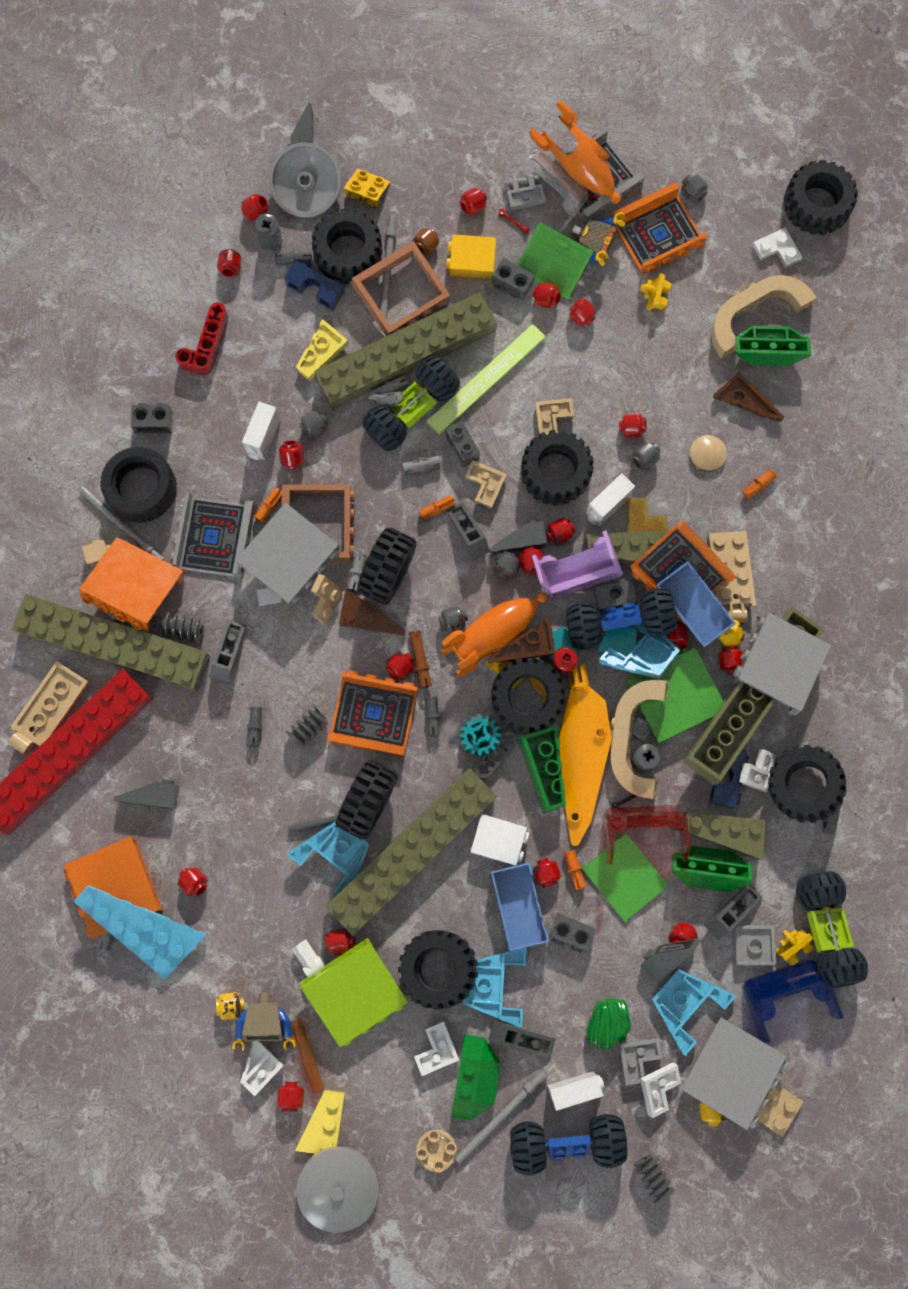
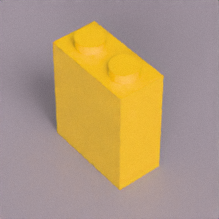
[446,234,496,280]

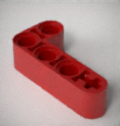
[175,302,228,375]

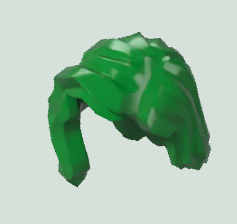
[586,999,631,1051]

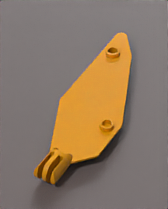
[559,664,612,846]

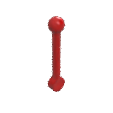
[499,208,529,234]

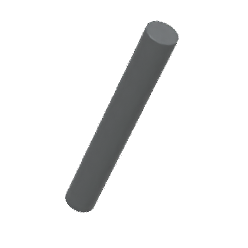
[288,815,338,834]

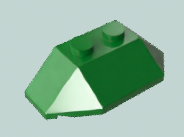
[735,326,811,366]
[672,845,752,892]
[451,1034,501,1120]

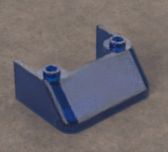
[742,960,844,1043]

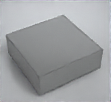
[632,716,652,743]

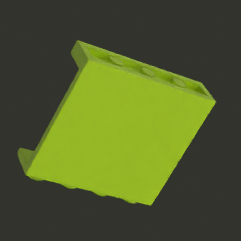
[300,938,408,1047]

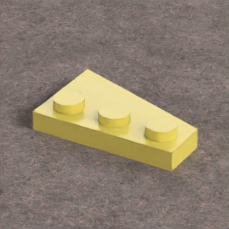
[296,319,349,381]
[295,1090,345,1154]

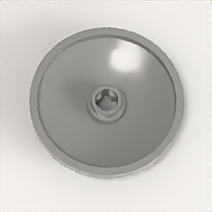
[269,142,342,218]
[296,1146,379,1233]

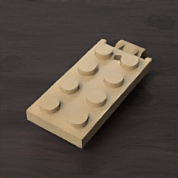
[708,531,756,623]
[8,661,90,755]
[756,1084,803,1137]

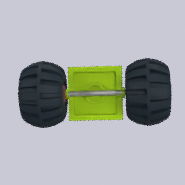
[362,356,460,451]
[796,871,868,988]

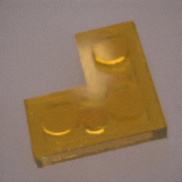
[627,498,668,535]

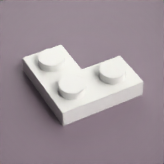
[752,227,803,268]
[739,749,776,793]
[414,1021,459,1076]
[640,1062,681,1118]

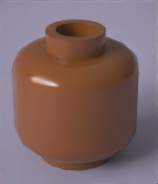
[412,228,439,256]

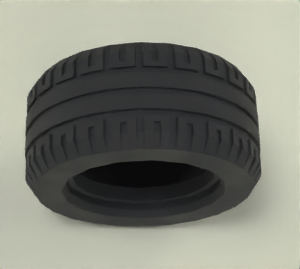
[100,447,177,522]

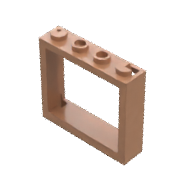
[352,241,450,336]
[282,484,355,563]

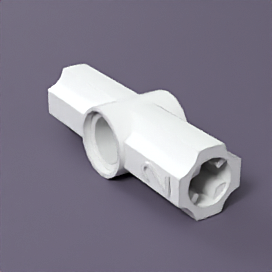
[292,939,326,977]

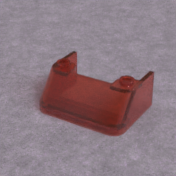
[603,805,691,865]

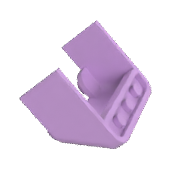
[532,530,623,599]

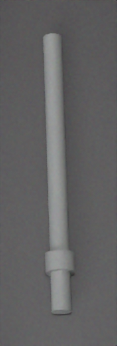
[380,215,397,319]
[79,486,165,561]
[455,1071,548,1164]

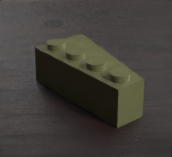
[585,530,664,566]
[682,812,766,861]

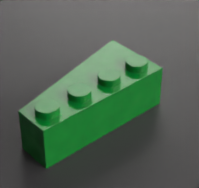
[518,725,566,814]

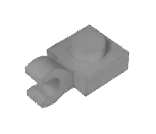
[369,391,404,409]

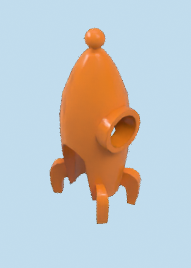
[529,101,621,204]
[441,592,547,677]

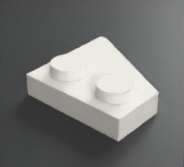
[240,1041,284,1096]

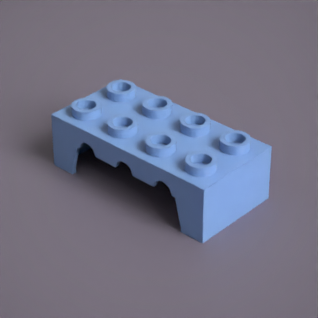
[657,561,736,647]
[490,862,549,951]

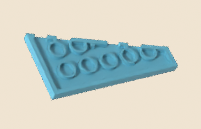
[74,885,206,979]

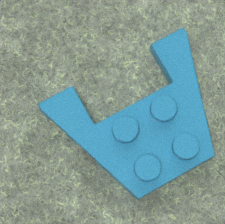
[599,611,680,680]
[286,821,369,894]
[463,947,527,1028]
[651,969,737,1056]

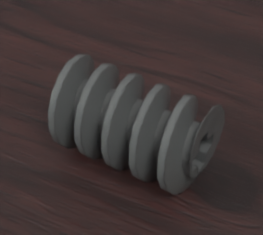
[255,214,282,251]
[161,611,204,643]
[285,705,329,747]
[632,744,661,772]
[633,1155,675,1204]

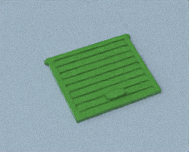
[517,222,594,300]
[582,833,669,923]

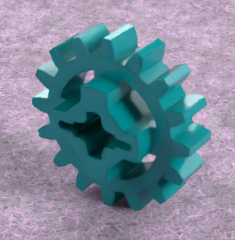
[459,715,502,758]

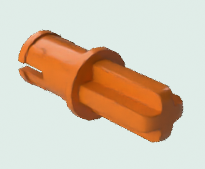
[742,469,777,499]
[253,488,282,523]
[418,495,456,521]
[563,850,586,890]

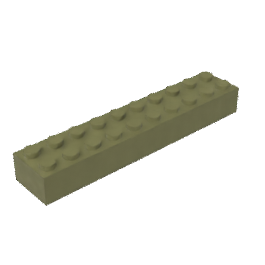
[314,292,497,410]
[11,594,210,692]
[682,607,824,786]
[325,768,497,936]

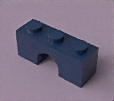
[284,260,344,311]
[709,749,749,809]

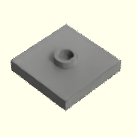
[734,925,776,966]

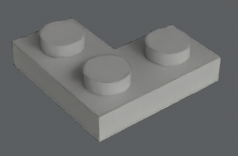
[619,1038,663,1086]

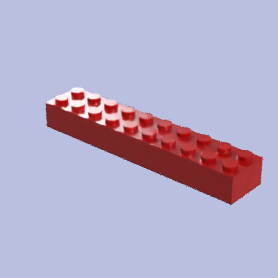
[0,668,153,835]

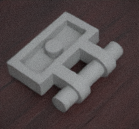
[504,174,546,210]

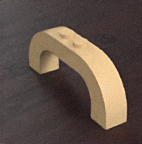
[711,275,817,359]
[610,680,669,799]

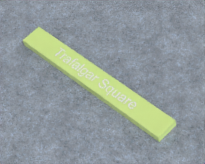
[427,324,546,435]

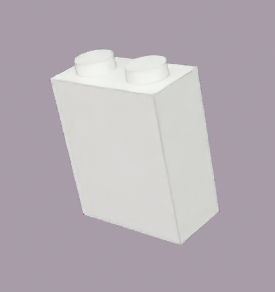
[242,401,281,460]
[586,473,635,527]
[470,814,529,866]
[547,1071,605,1111]

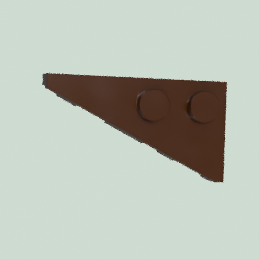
[713,372,785,422]
[339,589,406,636]
[487,617,555,664]

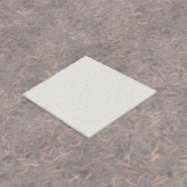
[256,588,282,606]

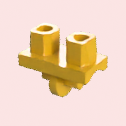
[640,273,672,311]
[776,929,814,966]

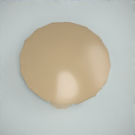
[690,435,727,471]
[416,1130,457,1173]

